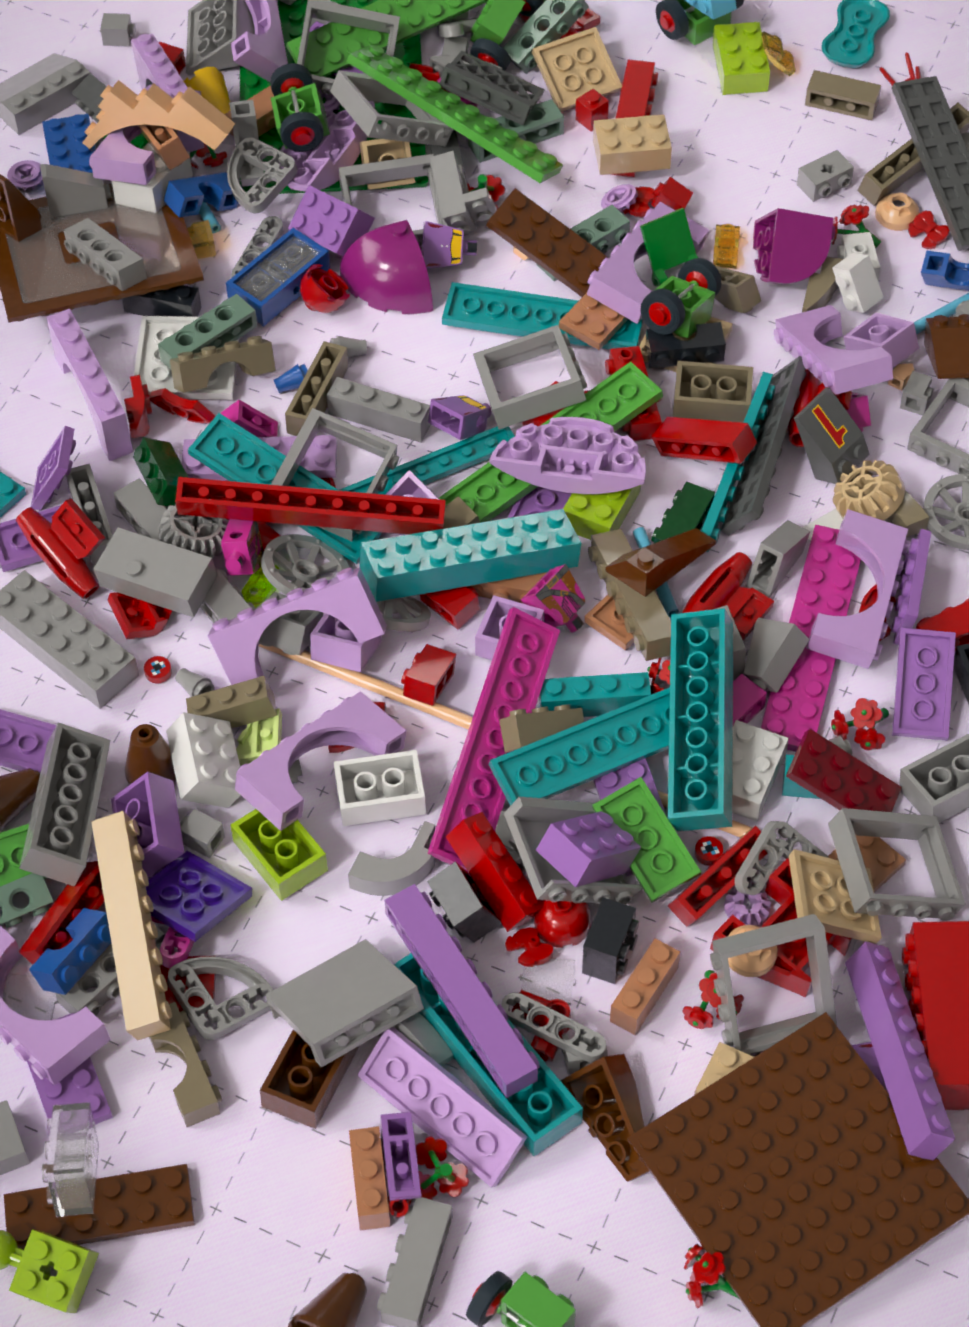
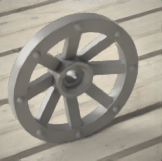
[923,474,969,550]
[261,534,350,595]
[376,596,431,632]

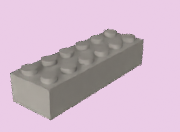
[0,570,139,709]
[19,722,111,886]

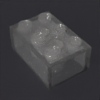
[42,1102,99,1217]

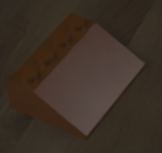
[0,174,42,242]
[924,314,969,379]

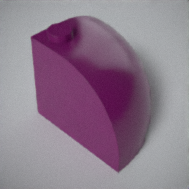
[753,208,835,284]
[340,220,433,314]

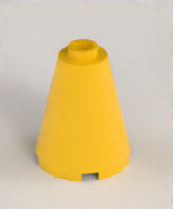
[184,67,230,115]

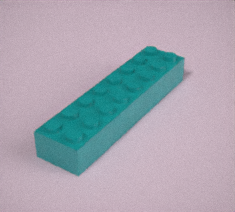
[360,509,582,602]
[668,608,733,832]
[394,953,583,1157]

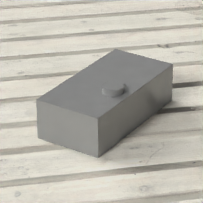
[93,527,218,618]
[899,734,969,823]

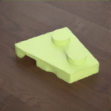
[236,708,283,766]

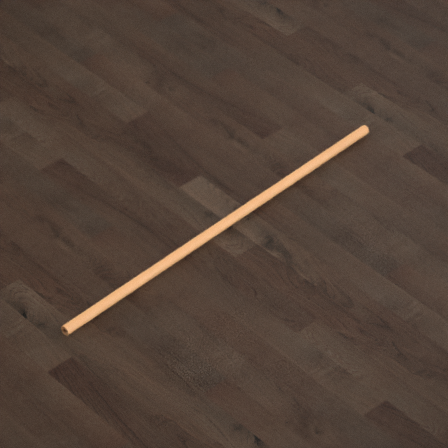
[259,644,752,838]

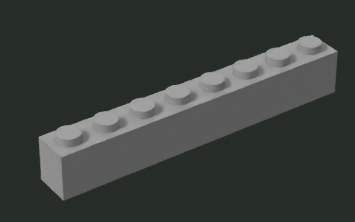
[113,478,256,623]

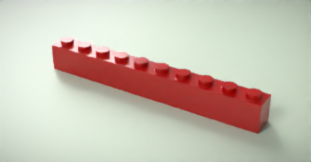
[175,477,446,534]

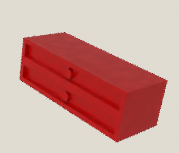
[901,921,969,1110]

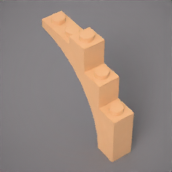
[82,80,235,150]

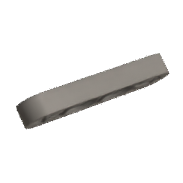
[231,216,284,278]
[501,992,607,1063]

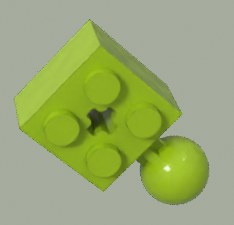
[0,1230,99,1313]

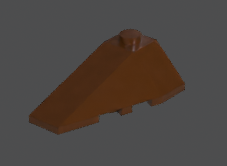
[605,528,716,597]
[560,1054,650,1182]

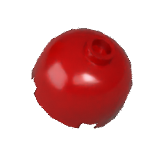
[300,264,350,313]
[534,900,591,948]

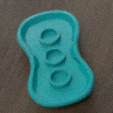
[821,0,890,68]

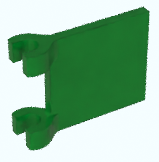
[640,208,698,287]

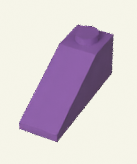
[380,1112,421,1201]

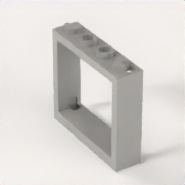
[297,0,400,104]
[330,70,453,147]
[339,154,448,246]
[473,325,587,429]
[907,378,969,474]
[271,408,400,541]
[828,808,966,921]
[710,914,837,1054]

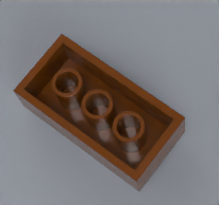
[260,1029,360,1129]

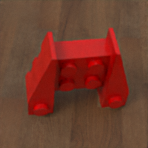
[710,858,852,997]

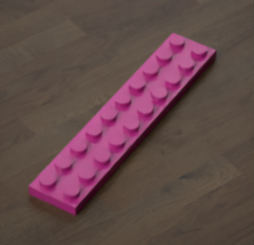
[761,524,861,752]
[427,607,560,873]

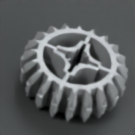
[158,504,229,559]

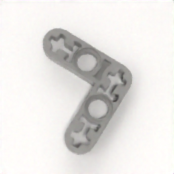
[437,18,478,38]
[735,821,829,895]

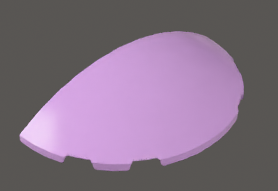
[279,101,375,191]
[489,417,646,494]

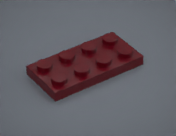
[786,729,902,812]

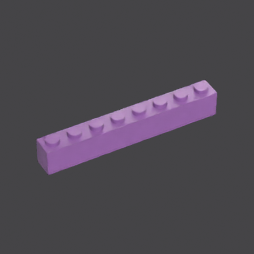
[384,884,540,1098]
[845,941,955,1160]

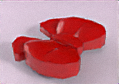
[622,186,655,217]
[908,210,949,249]
[505,927,553,967]

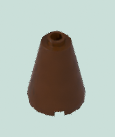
[124,724,177,784]
[0,768,40,831]
[288,1273,367,1327]

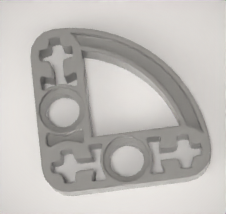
[227,137,298,214]
[167,956,274,1040]

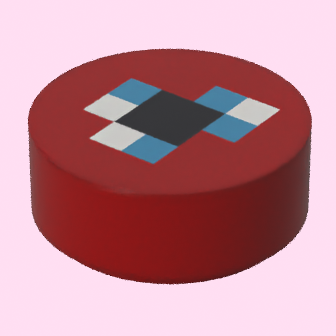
[144,656,172,684]
[694,836,723,866]

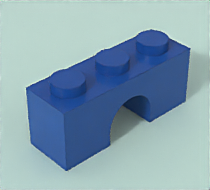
[164,172,243,218]
[920,250,969,291]
[29,908,112,995]

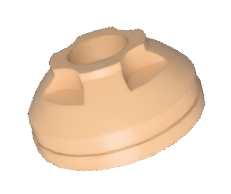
[875,193,919,231]
[728,925,777,977]

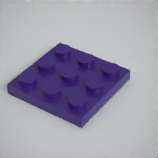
[146,850,252,942]

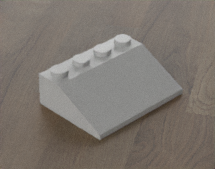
[186,0,255,75]
[0,53,91,135]

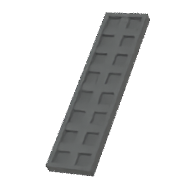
[891,76,969,251]
[720,356,806,536]

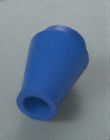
[273,364,308,393]

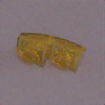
[761,31,796,76]
[713,224,740,269]

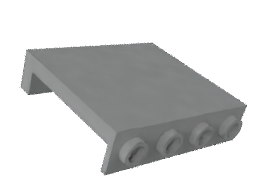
[504,797,642,905]
[266,939,424,1067]

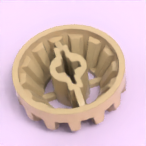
[832,460,905,521]

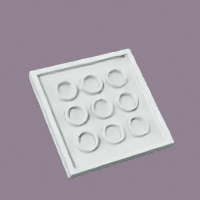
[132,316,239,400]

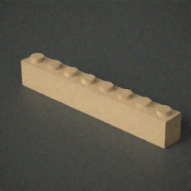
[91,811,172,1040]

